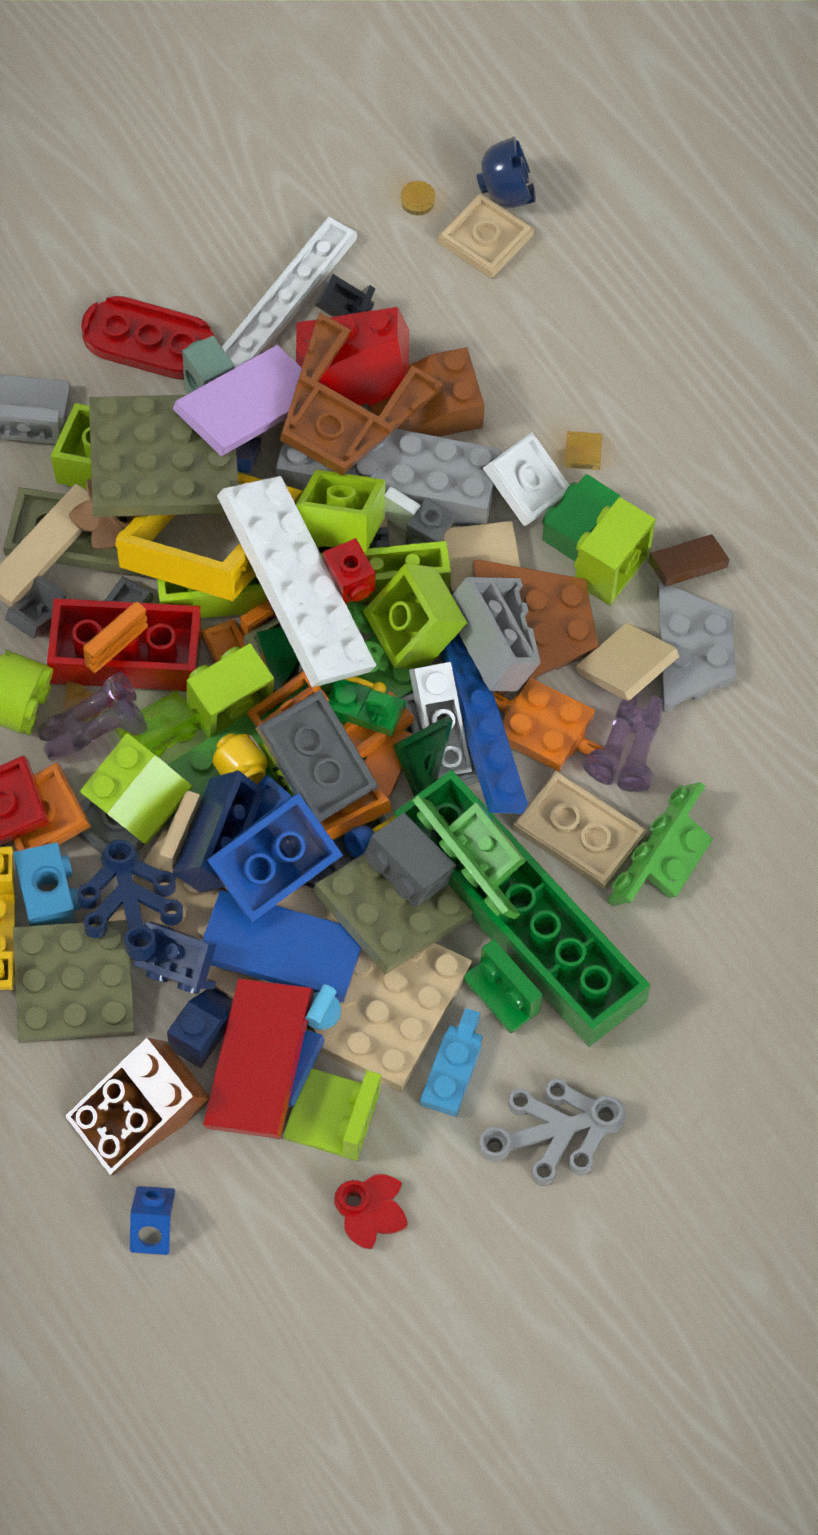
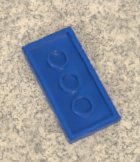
[203,890,362,1003]

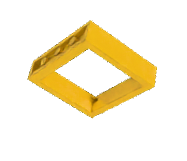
[115,473,303,601]

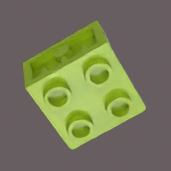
[284,1068,381,1161]

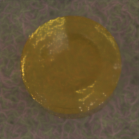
[401,181,435,216]

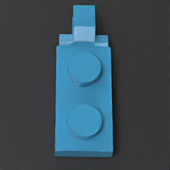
[420,1008,483,1117]

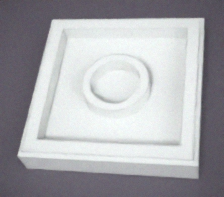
[483,432,570,526]

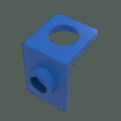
[130,1186,175,1255]

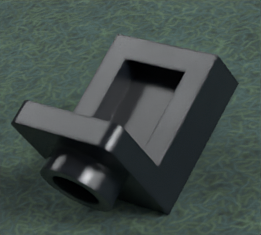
[315,274,376,317]

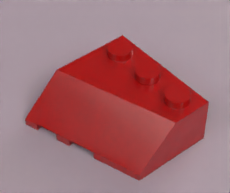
[296,307,410,406]

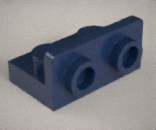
[133,921,217,994]

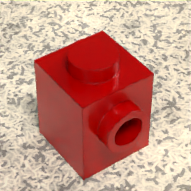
[323,538,376,603]

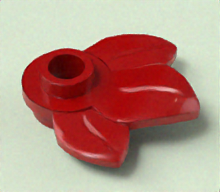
[334,1174,408,1250]

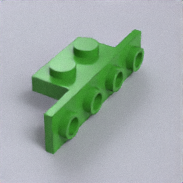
[607,782,713,906]
[412,796,526,920]

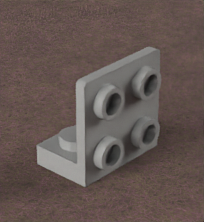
[0,375,70,444]

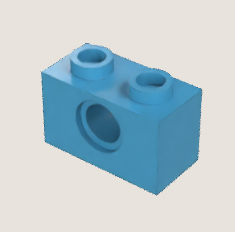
[13,842,81,926]

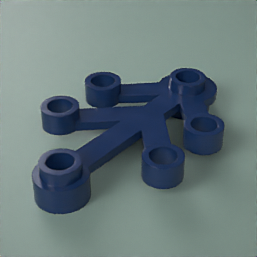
[77,840,183,961]

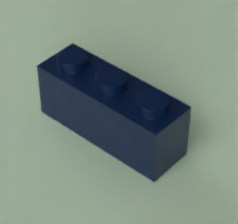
[173,770,265,893]

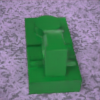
[327,679,406,737]

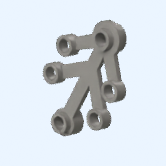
[479,1079,626,1186]

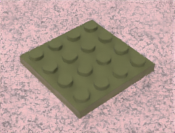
[89,395,238,517]

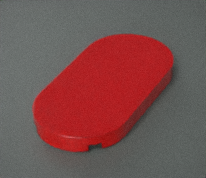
[81,296,216,380]

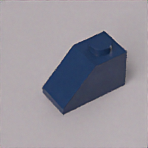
[167,989,233,1068]

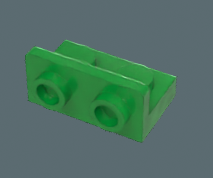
[464,939,543,1033]

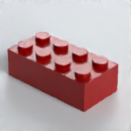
[47,598,202,691]

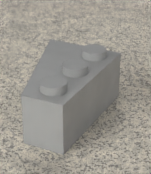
[452,577,541,691]

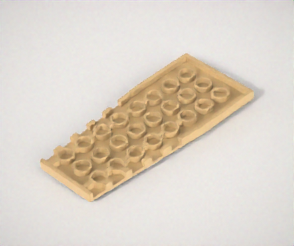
[108,831,472,1092]

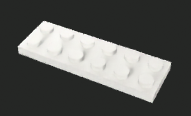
[217,476,376,688]

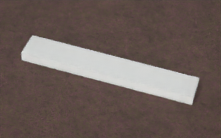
[222,216,357,368]

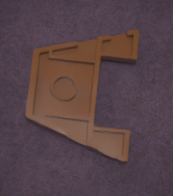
[472,560,599,696]

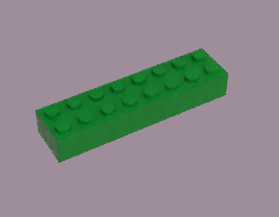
[394,770,651,1047]

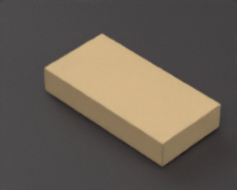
[159,791,201,873]

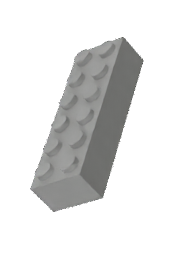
[276,429,501,526]

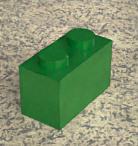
[542,473,621,562]

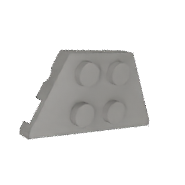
[657,582,736,712]

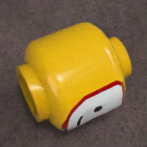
[212,733,268,784]

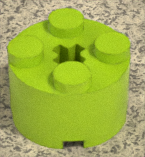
[0,650,53,736]

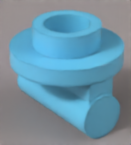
[305,984,341,1030]

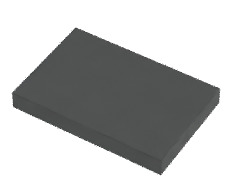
[255,690,379,822]

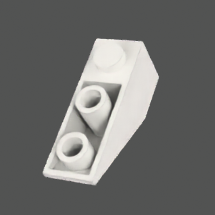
[409,662,472,778]

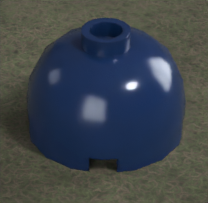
[477,137,536,208]

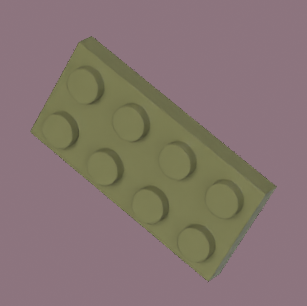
[3,487,155,577]

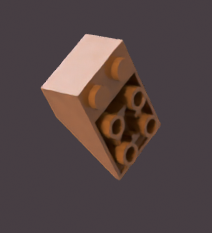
[65,1038,210,1175]

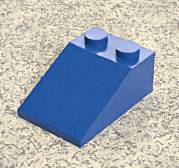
[206,793,343,923]

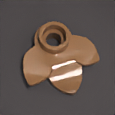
[69,479,136,549]

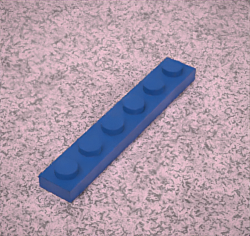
[440,633,528,814]

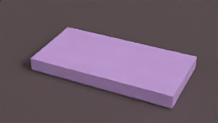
[173,345,302,456]

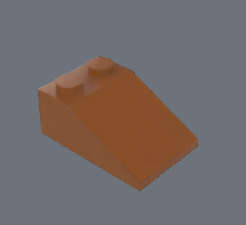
[368,347,485,437]

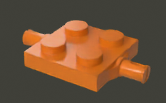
[493,677,604,772]

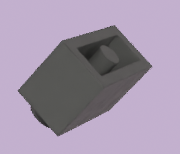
[364,813,456,908]

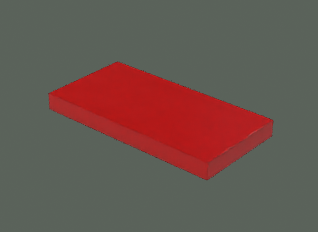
[203,979,314,1139]

